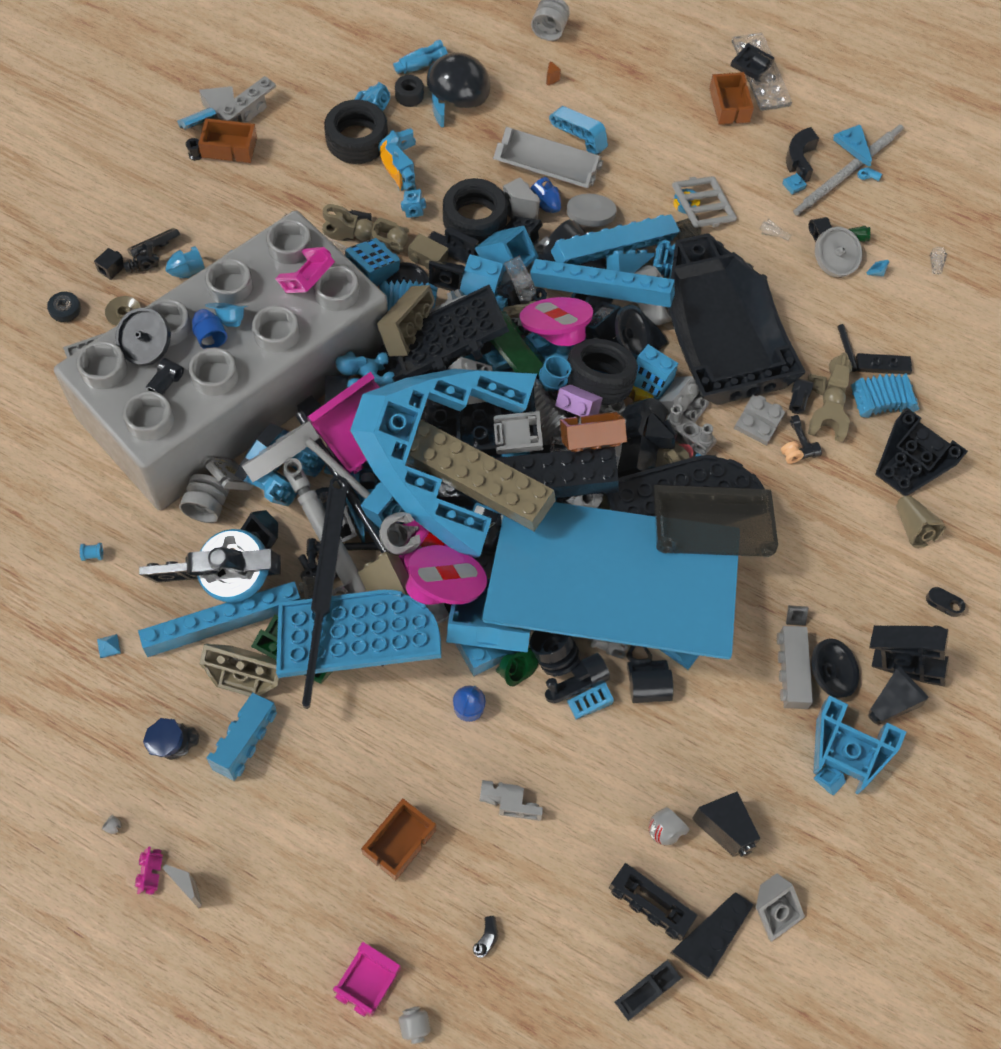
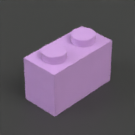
[555,385,603,416]

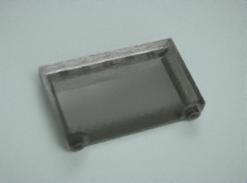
[653,485,778,557]

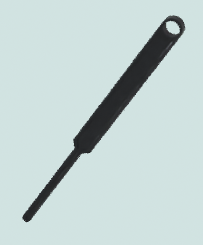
[302,475,348,709]

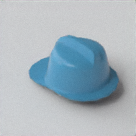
[205,303,248,327]

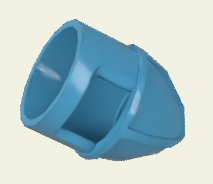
[165,246,205,278]
[539,355,571,392]

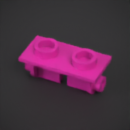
[135,846,163,895]

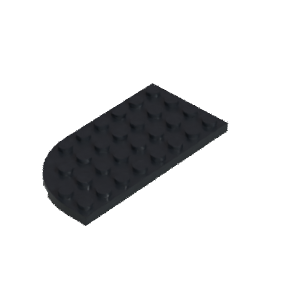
[605,455,774,527]

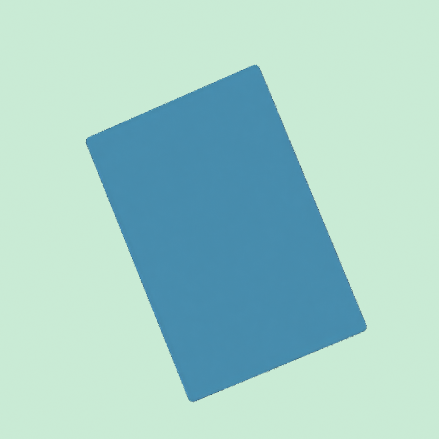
[482,502,740,660]

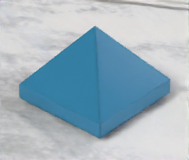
[867,260,889,277]
[97,634,121,658]

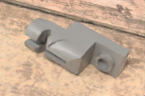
[480,780,543,821]

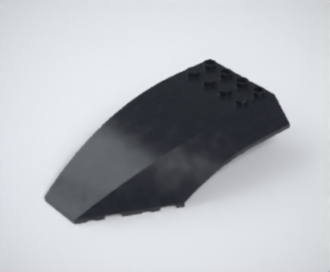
[668,233,806,405]

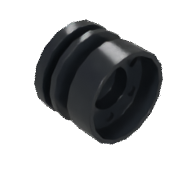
[529,630,581,676]

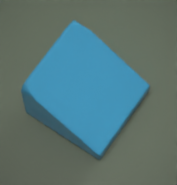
[814,765,846,796]

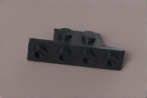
[428,226,479,264]

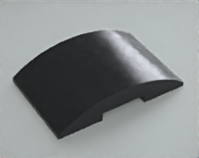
[421,373,538,456]

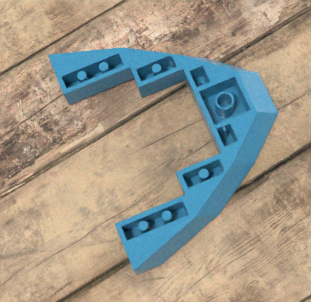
[350,369,537,558]

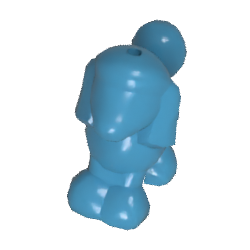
[335,351,395,387]

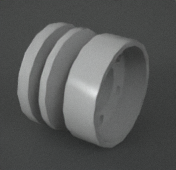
[531,0,570,41]
[179,474,229,523]

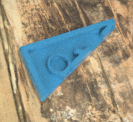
[833,124,872,167]

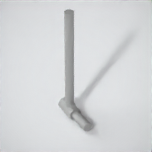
[305,438,370,498]

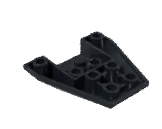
[875,407,968,496]

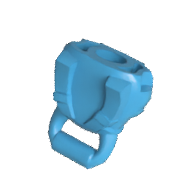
[354,82,390,111]

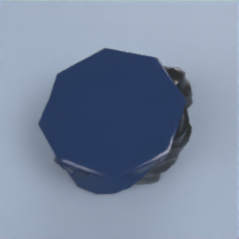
[143,718,200,760]

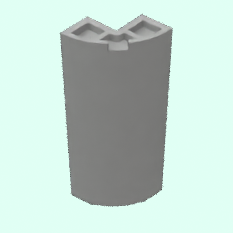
[493,127,603,188]

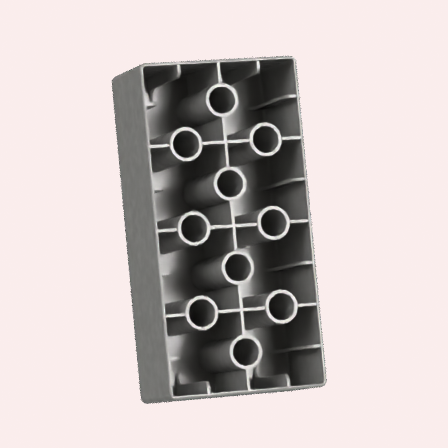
[54,211,388,510]

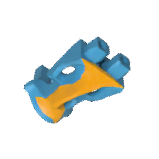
[378,128,416,191]

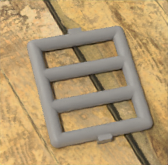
[672,176,737,228]

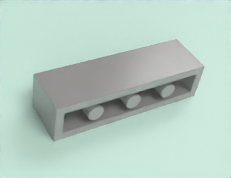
[777,626,813,709]

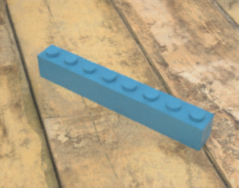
[551,214,680,265]
[530,259,675,308]
[138,581,301,657]

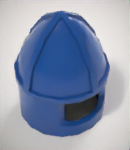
[530,177,561,213]
[192,309,228,349]
[453,685,486,722]

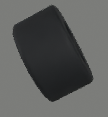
[395,75,424,107]

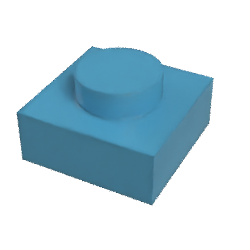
[782,173,807,195]

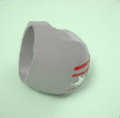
[648,807,690,846]

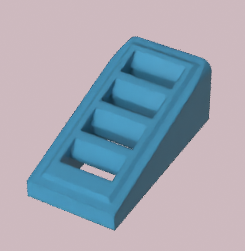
[567,683,614,719]

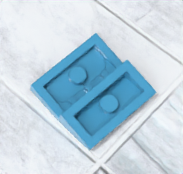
[177,108,216,130]

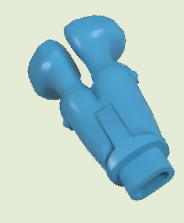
[393,39,448,74]

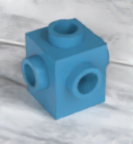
[401,189,426,218]

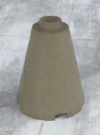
[896,496,946,548]

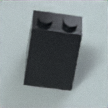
[692,791,761,857]

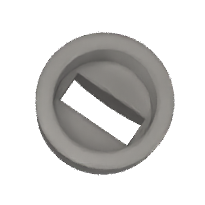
[102,815,121,834]

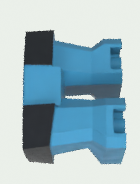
[235,423,325,507]

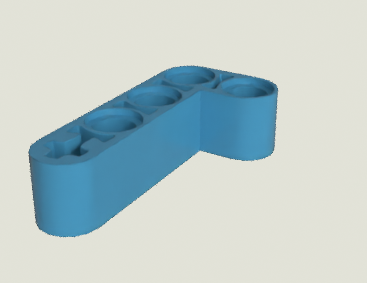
[549,106,608,155]

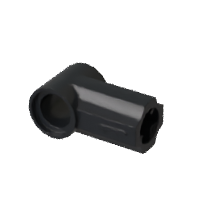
[146,358,184,395]
[788,378,814,414]

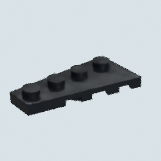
[670,892,753,979]

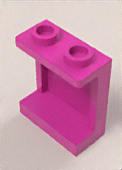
[275,247,335,293]
[333,941,401,1017]

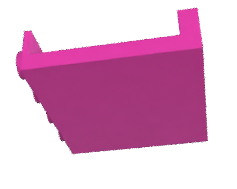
[307,372,380,474]

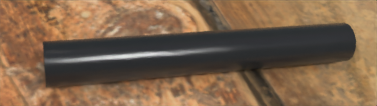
[837,324,858,372]

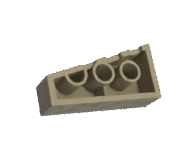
[377,285,435,356]

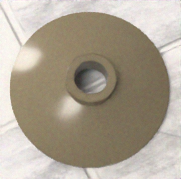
[105,296,141,326]

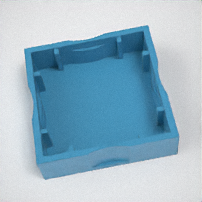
[446,578,530,653]

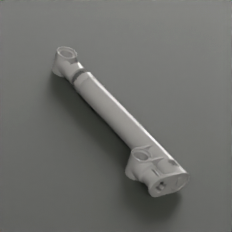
[283,458,367,596]

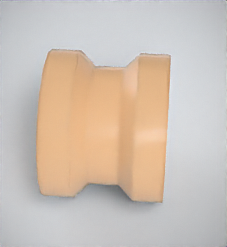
[781,441,804,464]

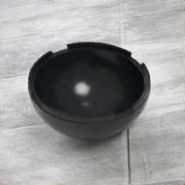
[427,52,490,108]

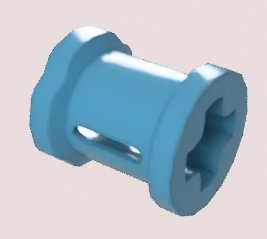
[80,543,104,561]

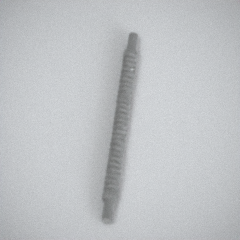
[793,124,904,215]

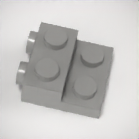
[734,395,785,446]

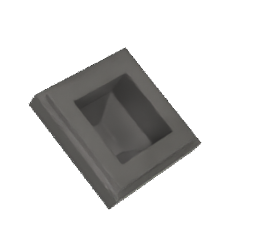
[786,605,809,625]

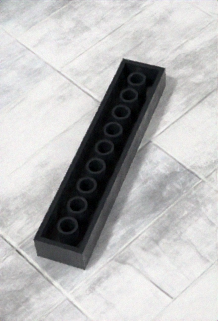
[421,447,619,507]

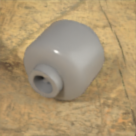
[399,1006,431,1044]

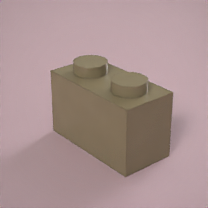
[408,233,448,270]

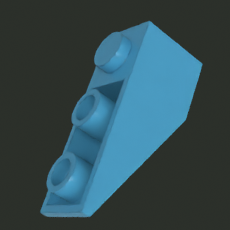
[606,250,655,273]

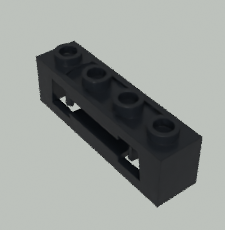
[609,863,698,941]

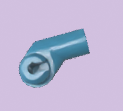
[857,167,882,181]

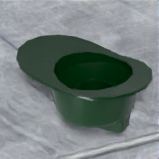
[496,647,538,687]

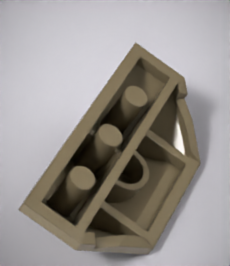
[199,644,280,697]

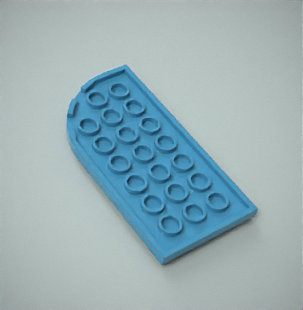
[276,590,442,678]

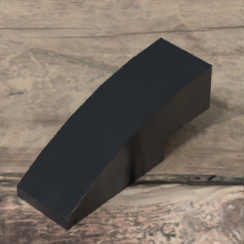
[614,959,683,1021]

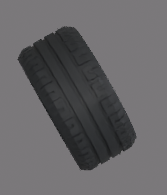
[324,99,388,164]
[443,178,508,245]
[566,338,638,405]

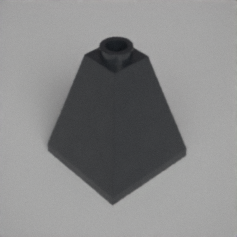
[868,666,929,724]

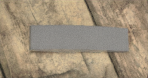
[242,421,320,482]

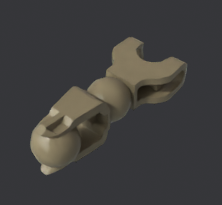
[322,204,409,252]
[808,353,852,442]

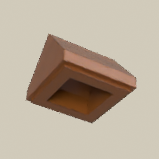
[546,62,561,85]

